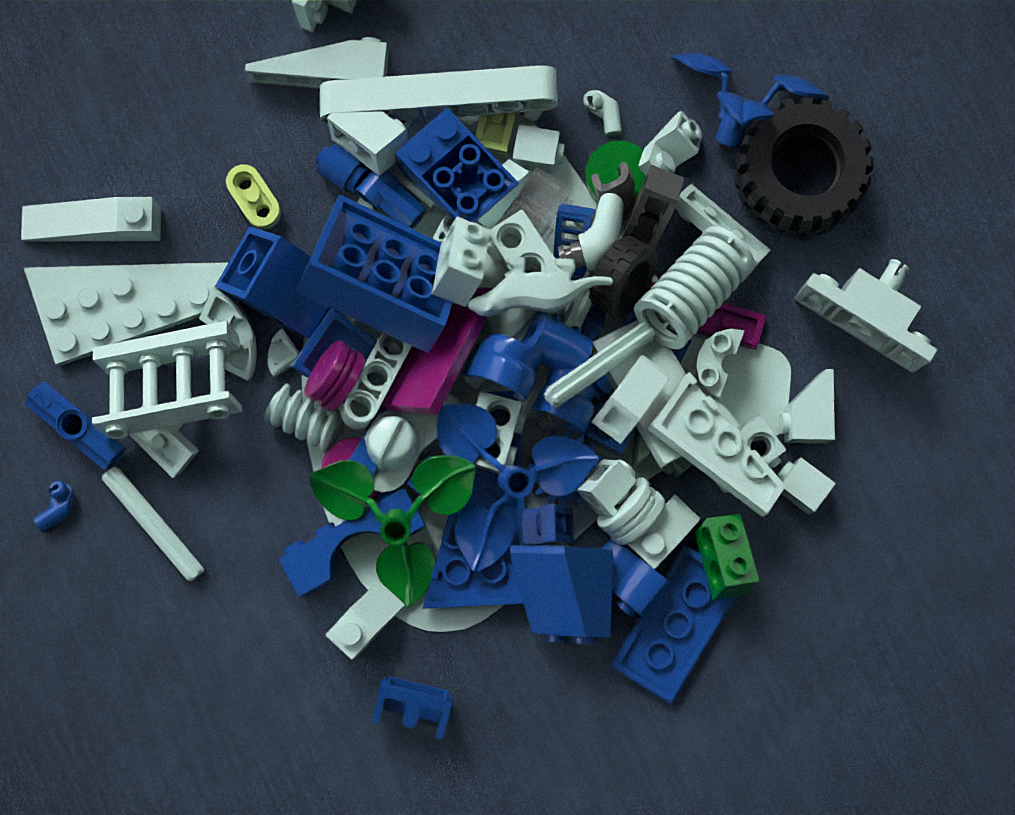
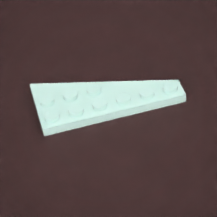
[24,262,240,366]

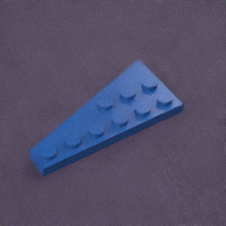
[422,391,527,609]

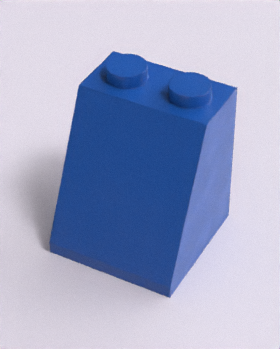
[215,226,328,339]
[510,545,613,644]

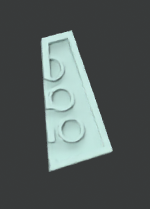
[647,372,785,517]

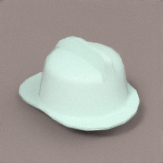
[364,410,425,492]

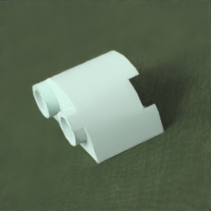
[696,328,745,398]

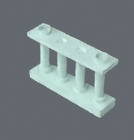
[92,321,242,439]

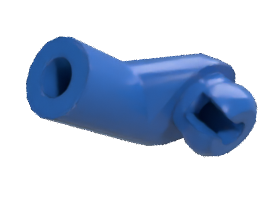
[33,481,74,532]

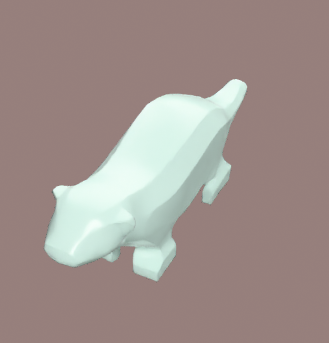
[468,257,613,317]

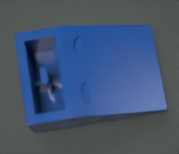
[395,108,519,223]

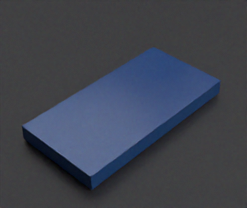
[609,544,736,704]

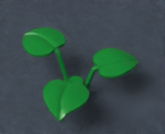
[309,455,476,607]

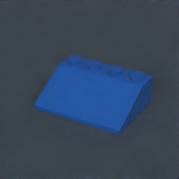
[295,194,453,353]

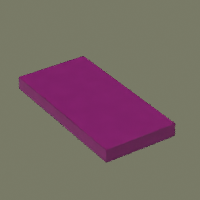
[381,287,493,415]

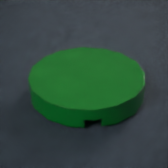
[585,141,646,207]

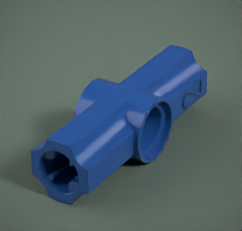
[24,380,127,471]

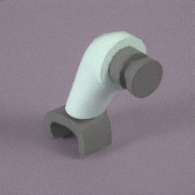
[558,162,635,272]

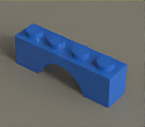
[278,488,427,598]

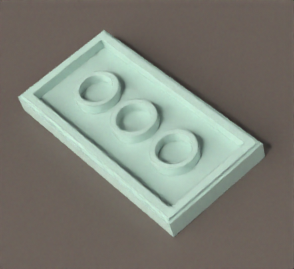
[592,320,686,468]

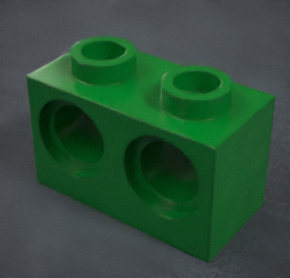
[695,514,759,600]

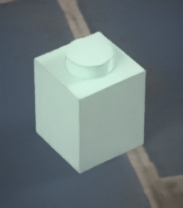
[513,125,565,175]
[777,458,836,514]

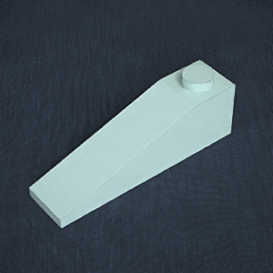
[245,37,389,88]
[21,197,161,242]

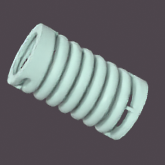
[634,226,755,349]

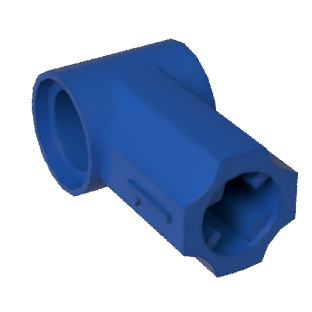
[355,170,427,229]

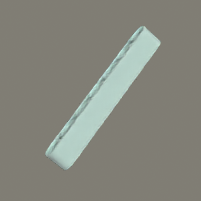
[320,66,558,124]
[342,214,455,429]

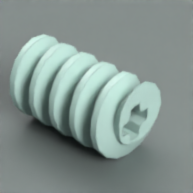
[264,383,344,453]

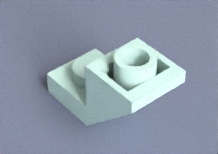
[638,111,703,176]
[592,355,671,444]

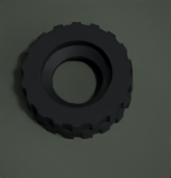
[589,235,658,318]

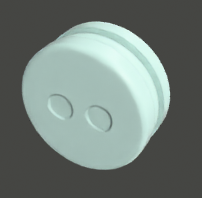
[597,478,665,545]

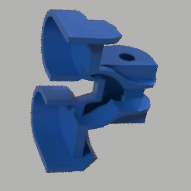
[462,311,595,433]

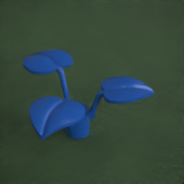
[671,53,830,148]
[436,404,599,572]

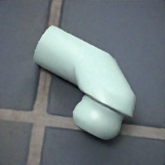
[583,90,622,136]

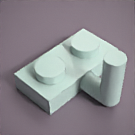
[128,405,199,478]

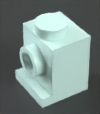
[576,459,637,517]

